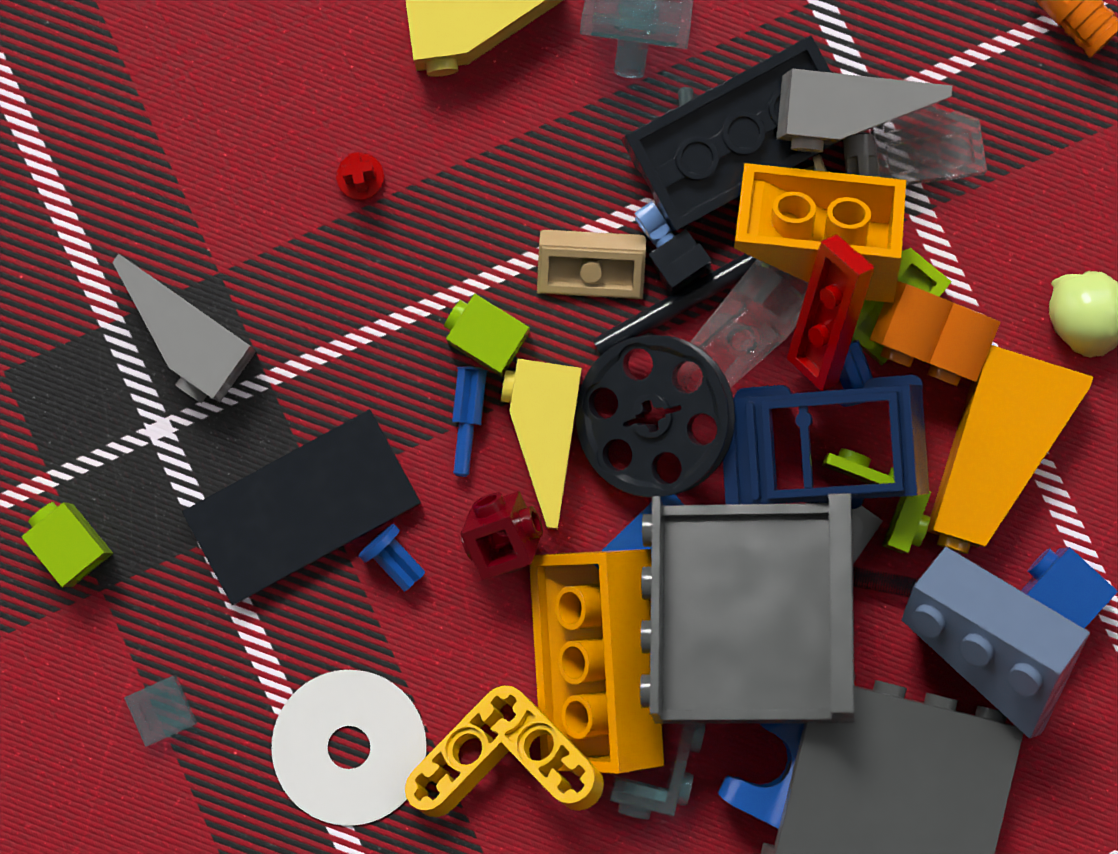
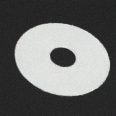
[271,670,426,826]

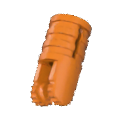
[1035,0,1118,58]

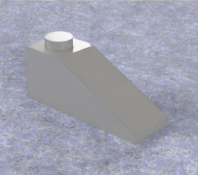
[777,69,952,153]
[112,254,256,403]

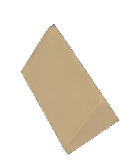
[537,230,646,299]

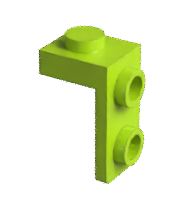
[821,448,931,554]

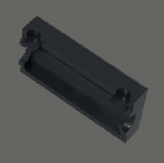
[621,35,840,232]

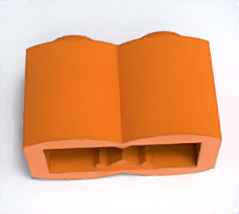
[869,281,1001,386]

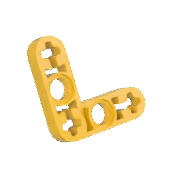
[405,685,604,817]

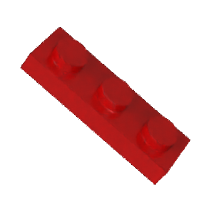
[786,234,875,391]

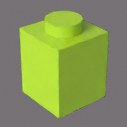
[444,293,530,377]
[21,502,113,587]

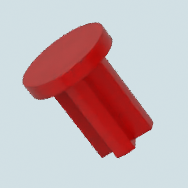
[336,152,384,201]

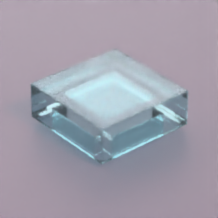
[124,675,197,747]

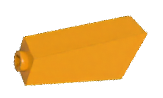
[927,345,1093,554]

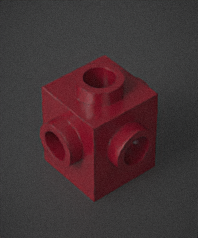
[461,491,543,581]

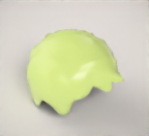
[1049,271,1118,358]

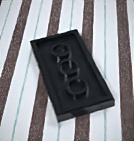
[181,409,422,606]

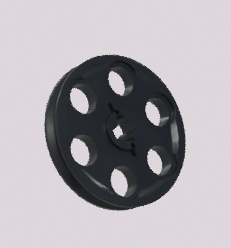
[576,335,735,497]

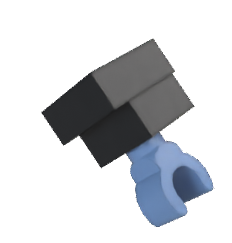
[634,201,712,295]

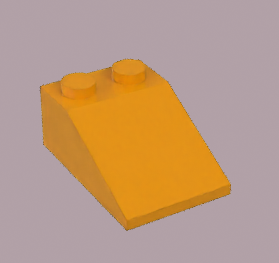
[734,163,906,303]

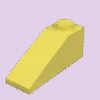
[406,0,563,76]
[501,358,582,530]

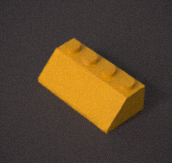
[530,549,664,773]

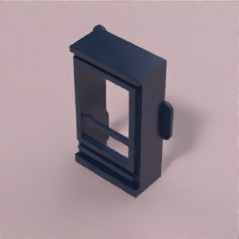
[723,375,929,509]

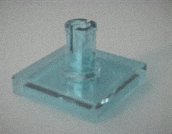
[580,0,693,78]

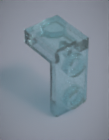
[609,724,706,820]

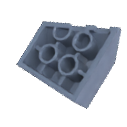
[901,547,1090,738]

